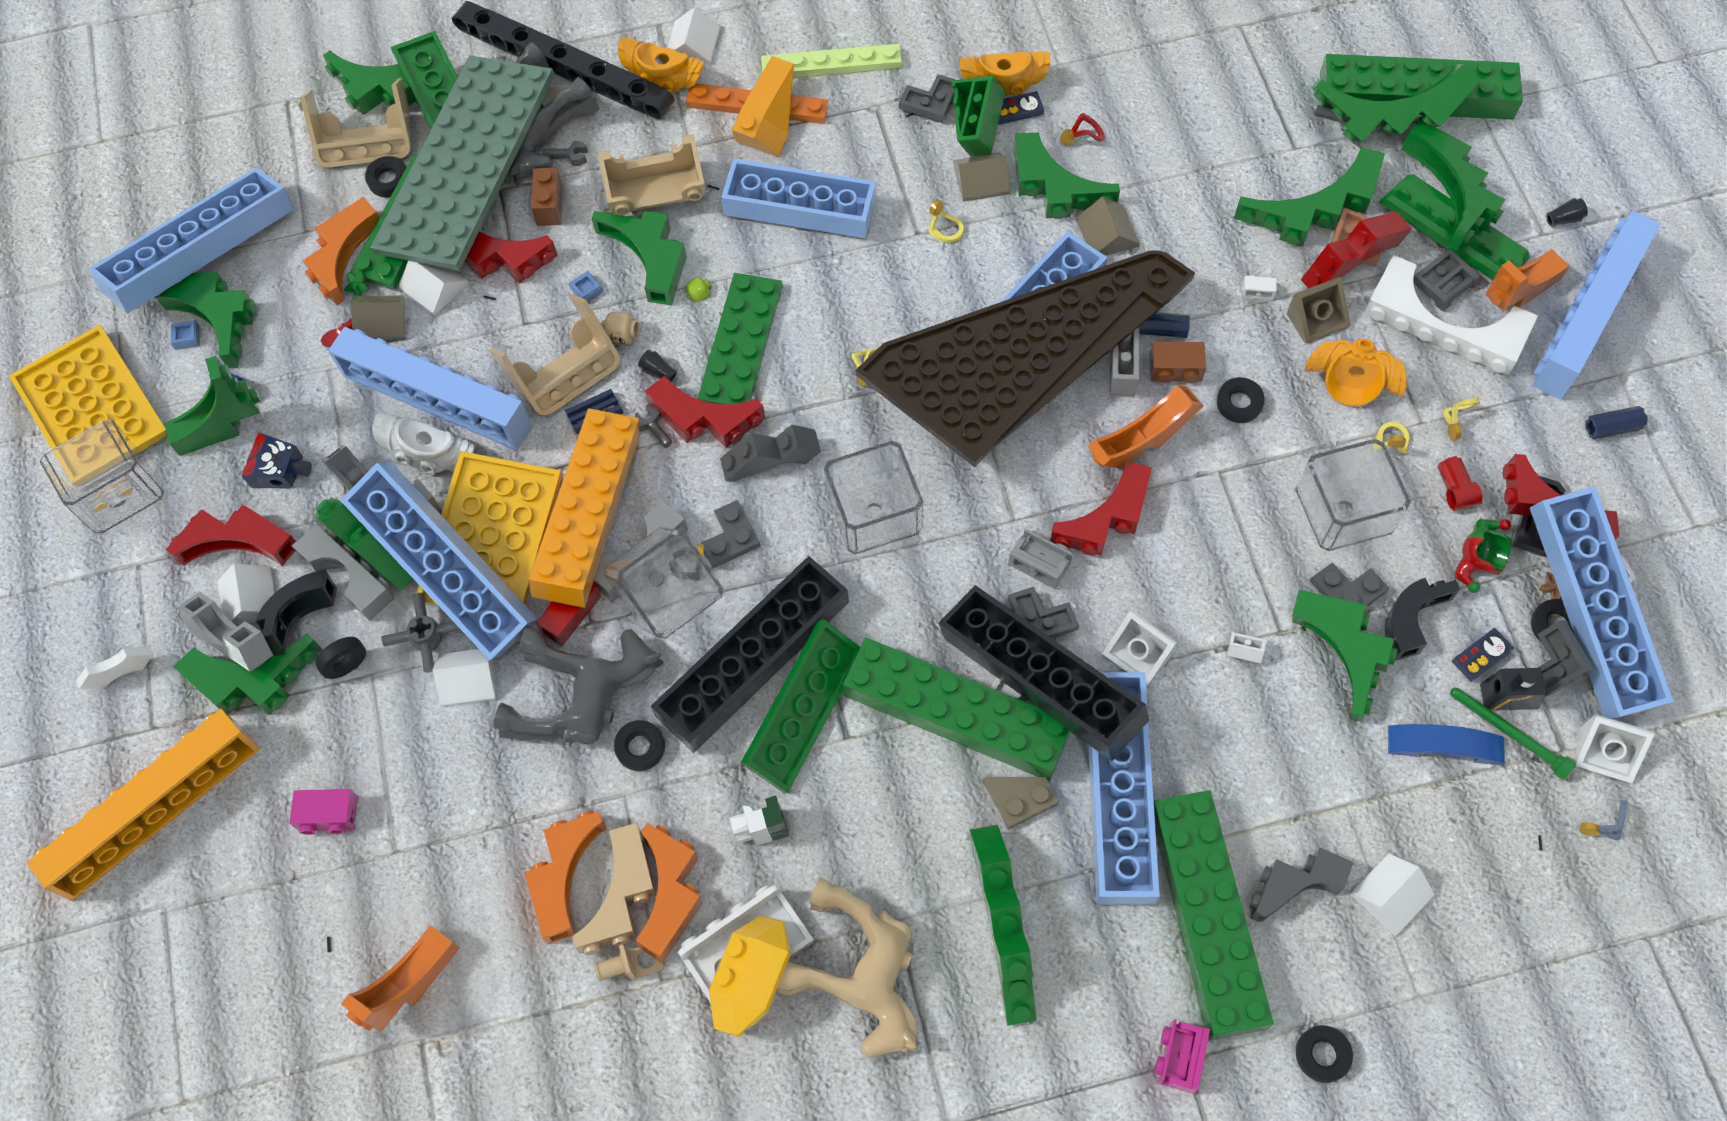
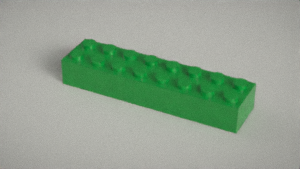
[1320,54,1523,120]
[843,637,1070,782]
[1154,790,1274,1041]

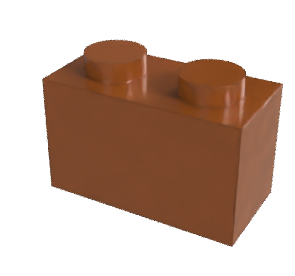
[531,167,563,226]
[1149,341,1206,383]

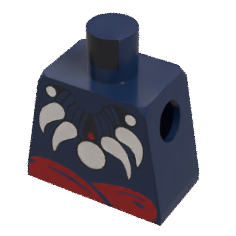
[242,433,312,489]

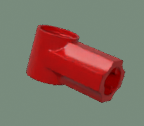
[1437,456,1483,511]

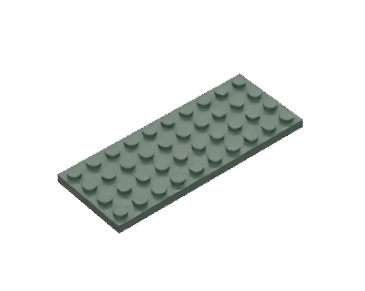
[370,55,555,271]

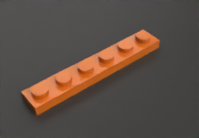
[686,83,829,124]

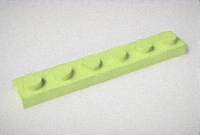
[761,44,902,78]

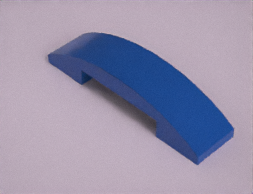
[1388,724,1505,766]

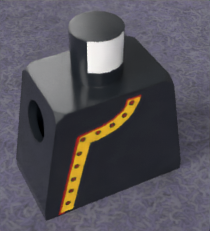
[1480,668,1546,711]

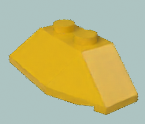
[709,916,791,1038]

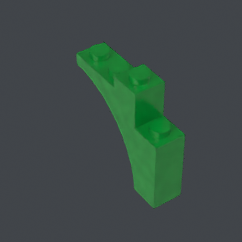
[323,50,416,115]
[1014,132,1120,219]
[592,211,687,306]
[155,271,256,368]
[164,356,261,456]
[314,497,413,591]
[1292,590,1398,722]
[173,633,323,715]

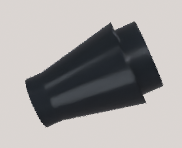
[1546,198,1588,227]
[638,350,677,382]

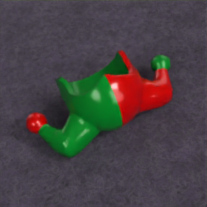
[1455,519,1512,593]

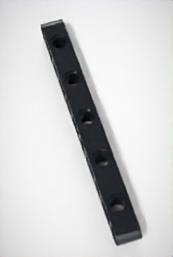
[451,1,674,119]

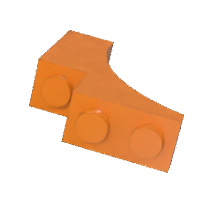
[303,197,379,305]
[1485,249,1570,312]
[1088,385,1204,468]
[524,811,606,944]
[635,822,702,963]
[341,925,460,1032]

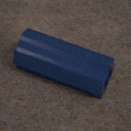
[1139,312,1190,338]
[1585,406,1648,439]

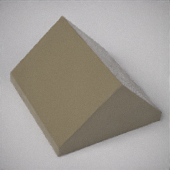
[953,152,1010,202]
[1077,196,1140,256]
[1286,277,1351,343]
[351,295,406,340]

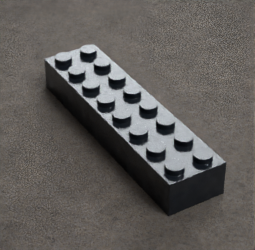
[651,556,849,753]
[938,585,1149,761]

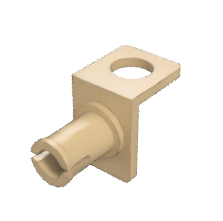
[594,944,664,982]

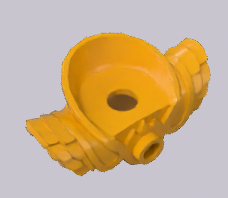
[618,37,705,93]
[959,51,1051,95]
[1305,338,1407,407]

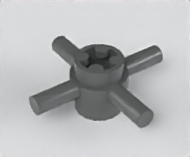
[381,593,461,673]

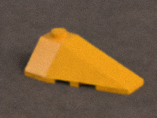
[732,56,794,157]

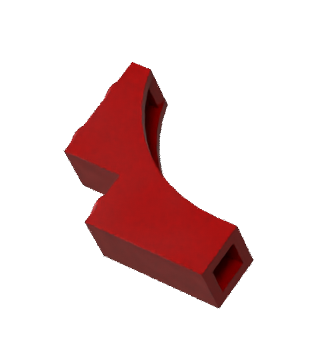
[1301,211,1412,289]
[465,231,558,283]
[645,376,765,448]
[1502,454,1619,540]
[1050,461,1152,556]
[166,504,296,566]
[536,581,601,647]

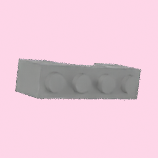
[594,500,688,602]
[292,524,394,621]
[177,592,273,672]

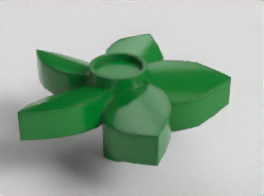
[343,272,370,296]

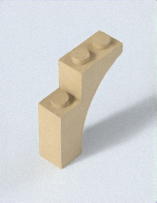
[572,823,657,955]

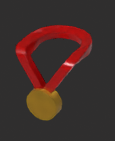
[1060,113,1105,146]

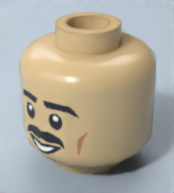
[601,312,640,345]

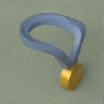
[1579,800,1627,841]

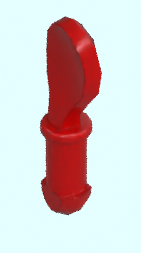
[321,319,353,348]

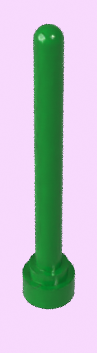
[1450,688,1577,781]

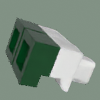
[729,795,789,846]

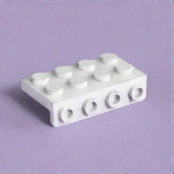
[678,884,814,1003]

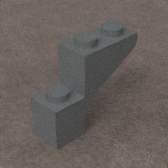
[720,424,821,482]
[322,445,368,491]
[1249,848,1354,922]

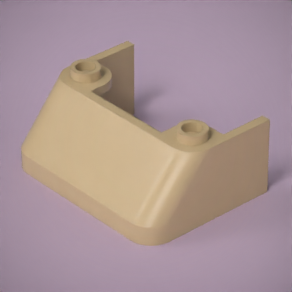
[300,78,412,168]
[489,294,620,415]

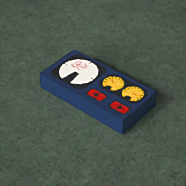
[998,91,1044,125]
[1452,628,1514,682]

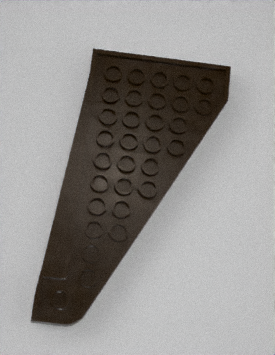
[856,250,1195,467]

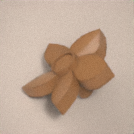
[1539,572,1561,599]

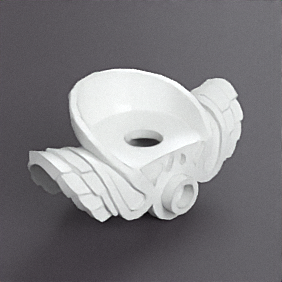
[373,411,474,474]

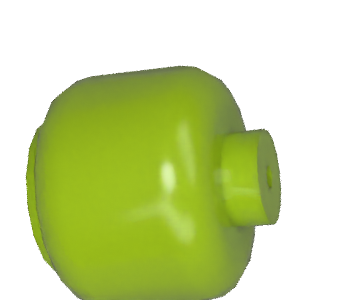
[685,276,712,302]

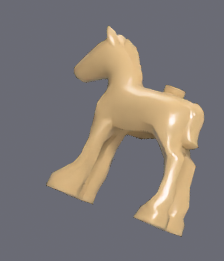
[777,877,917,1057]

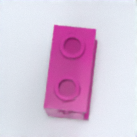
[290,789,359,835]
[1154,1019,1210,1094]

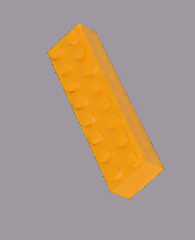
[529,408,640,608]
[26,709,261,901]

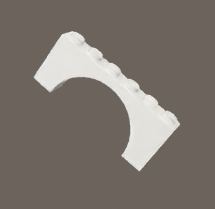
[1364,255,1538,375]

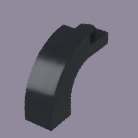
[256,569,337,656]
[1385,577,1460,661]

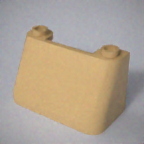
[598,134,706,215]

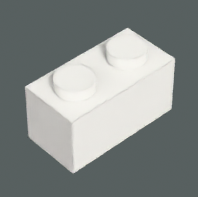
[1242,275,1277,300]
[1227,632,1267,663]

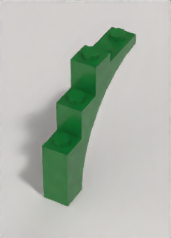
[1311,64,1482,143]
[1401,120,1505,251]
[1234,147,1385,246]
[969,825,1037,1026]

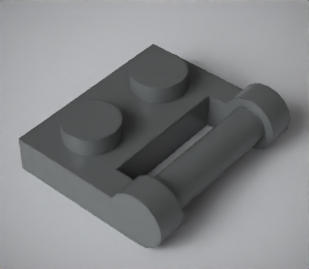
[1413,248,1481,310]

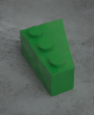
[951,76,1005,156]

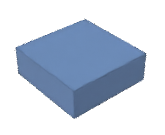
[568,271,604,302]
[171,320,200,350]

